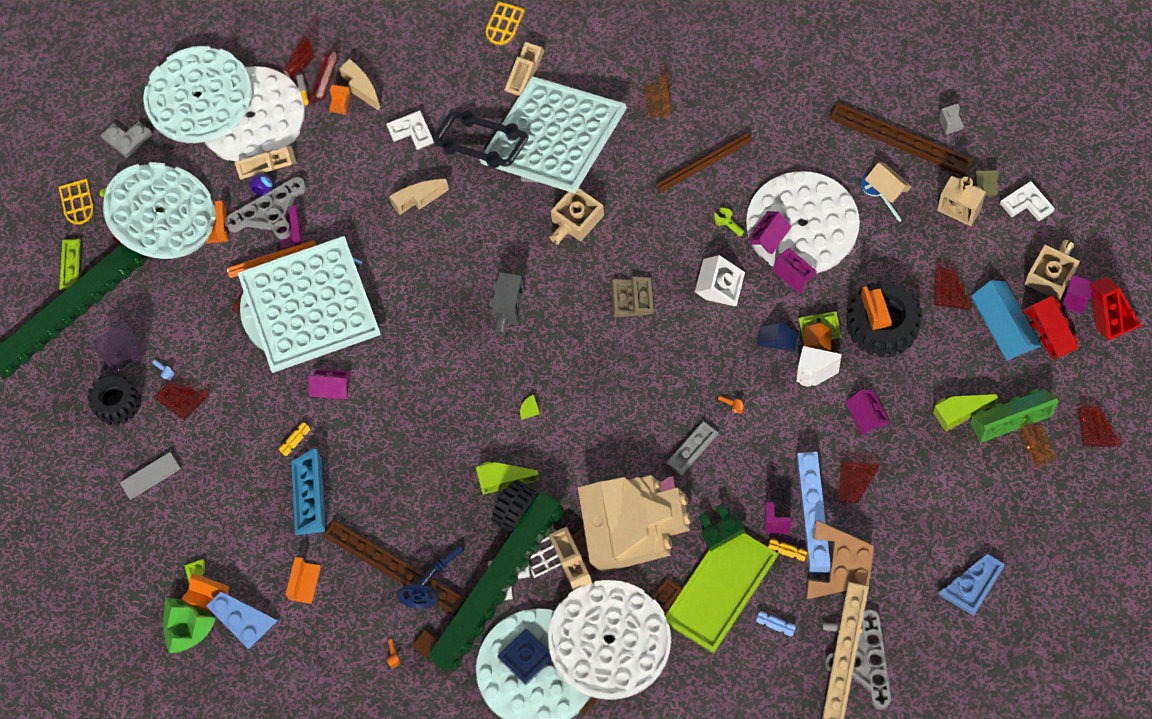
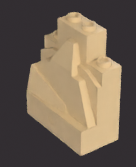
[578,475,691,573]

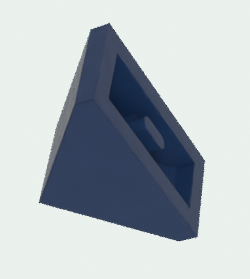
[757,322,798,352]

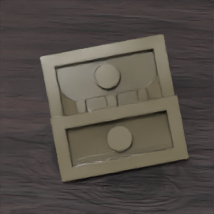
[611,277,654,317]

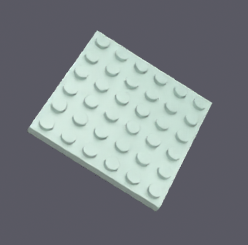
[479,76,627,193]
[238,236,381,373]

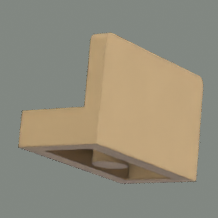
[865,162,912,203]

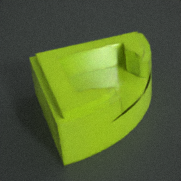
[520,395,540,420]
[184,559,205,581]

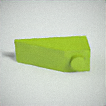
[933,394,998,431]
[476,462,540,495]

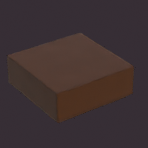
[412,631,438,660]

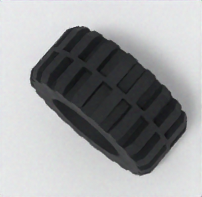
[846,280,922,357]

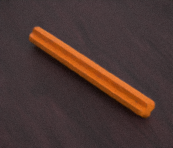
[227,240,316,278]

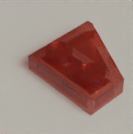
[283,36,315,81]
[934,268,972,310]
[155,383,209,420]
[1078,407,1122,447]

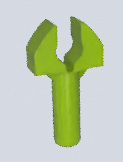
[714,208,744,236]

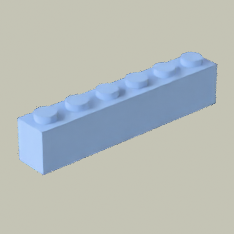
[797,452,831,574]

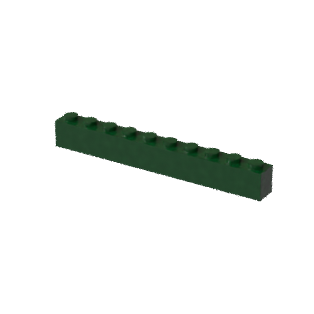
[0,244,148,379]
[427,491,564,675]

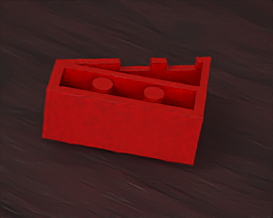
[1090,276,1142,341]
[1022,296,1079,360]

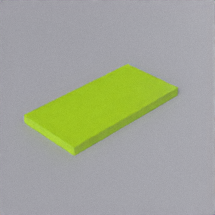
[665,533,778,654]

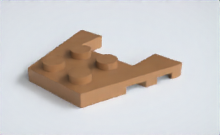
[805,520,874,599]

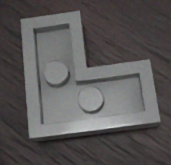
[101,121,152,158]

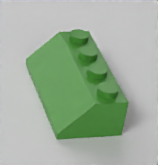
[970,389,1058,443]

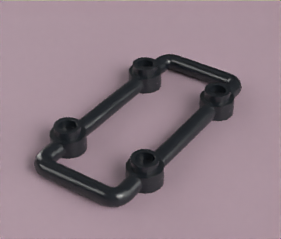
[433,110,529,168]

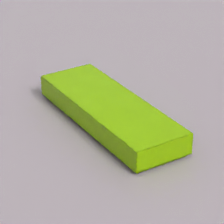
[59,239,82,292]

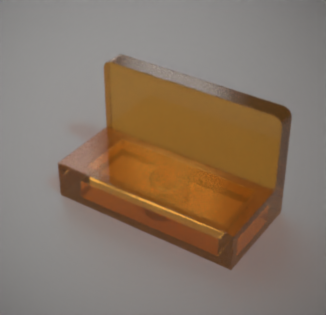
[644,76,670,118]
[1020,424,1057,467]

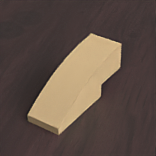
[505,42,544,96]
[340,59,380,110]
[235,146,297,180]
[389,179,449,215]
[549,527,592,591]

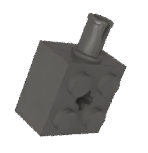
[489,272,525,336]

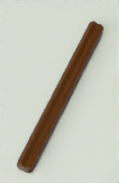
[655,133,752,193]

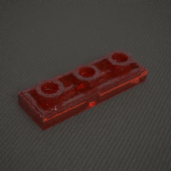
[308,51,337,104]

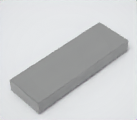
[666,421,718,476]
[120,452,181,500]

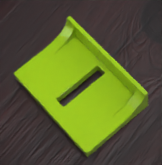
[798,312,842,344]

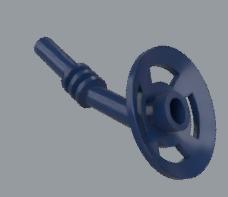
[398,545,464,609]

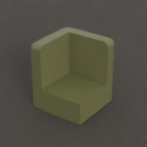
[974,171,999,196]

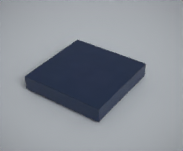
[497,628,552,686]

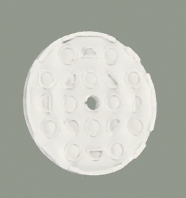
[205,67,305,161]
[746,171,859,273]
[548,580,671,699]

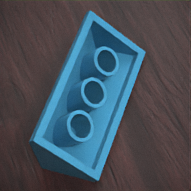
[971,280,1041,361]
[291,449,326,535]

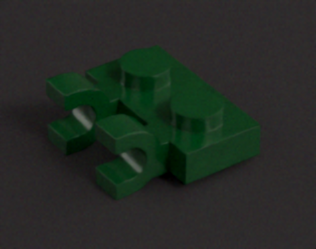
[698,503,746,551]

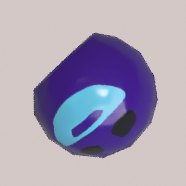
[250,173,273,196]

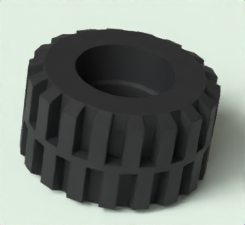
[87,373,141,426]
[492,480,539,534]

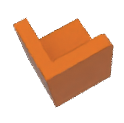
[329,85,352,114]
[804,323,832,351]

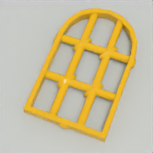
[486,2,525,45]
[59,179,94,224]

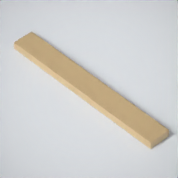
[823,582,869,719]

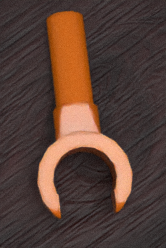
[718,396,744,414]
[386,639,400,669]

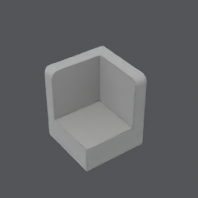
[939,104,964,134]

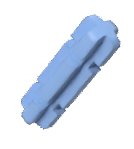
[756,611,796,636]

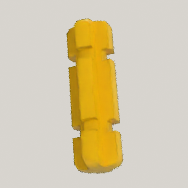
[279,422,310,456]
[768,539,807,561]

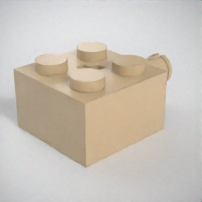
[937,176,986,226]
[549,188,604,245]
[1025,240,1080,301]

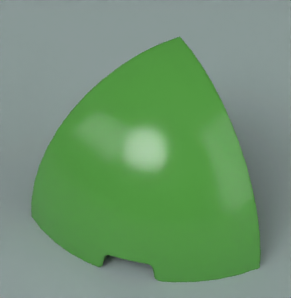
[163,598,216,653]

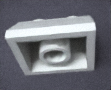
[695,255,745,306]
[796,346,842,387]

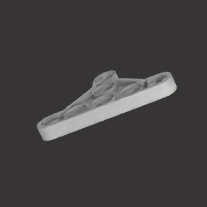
[225,177,306,239]
[825,610,891,710]

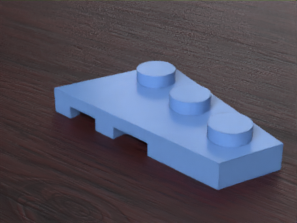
[938,554,1005,616]
[207,592,278,649]

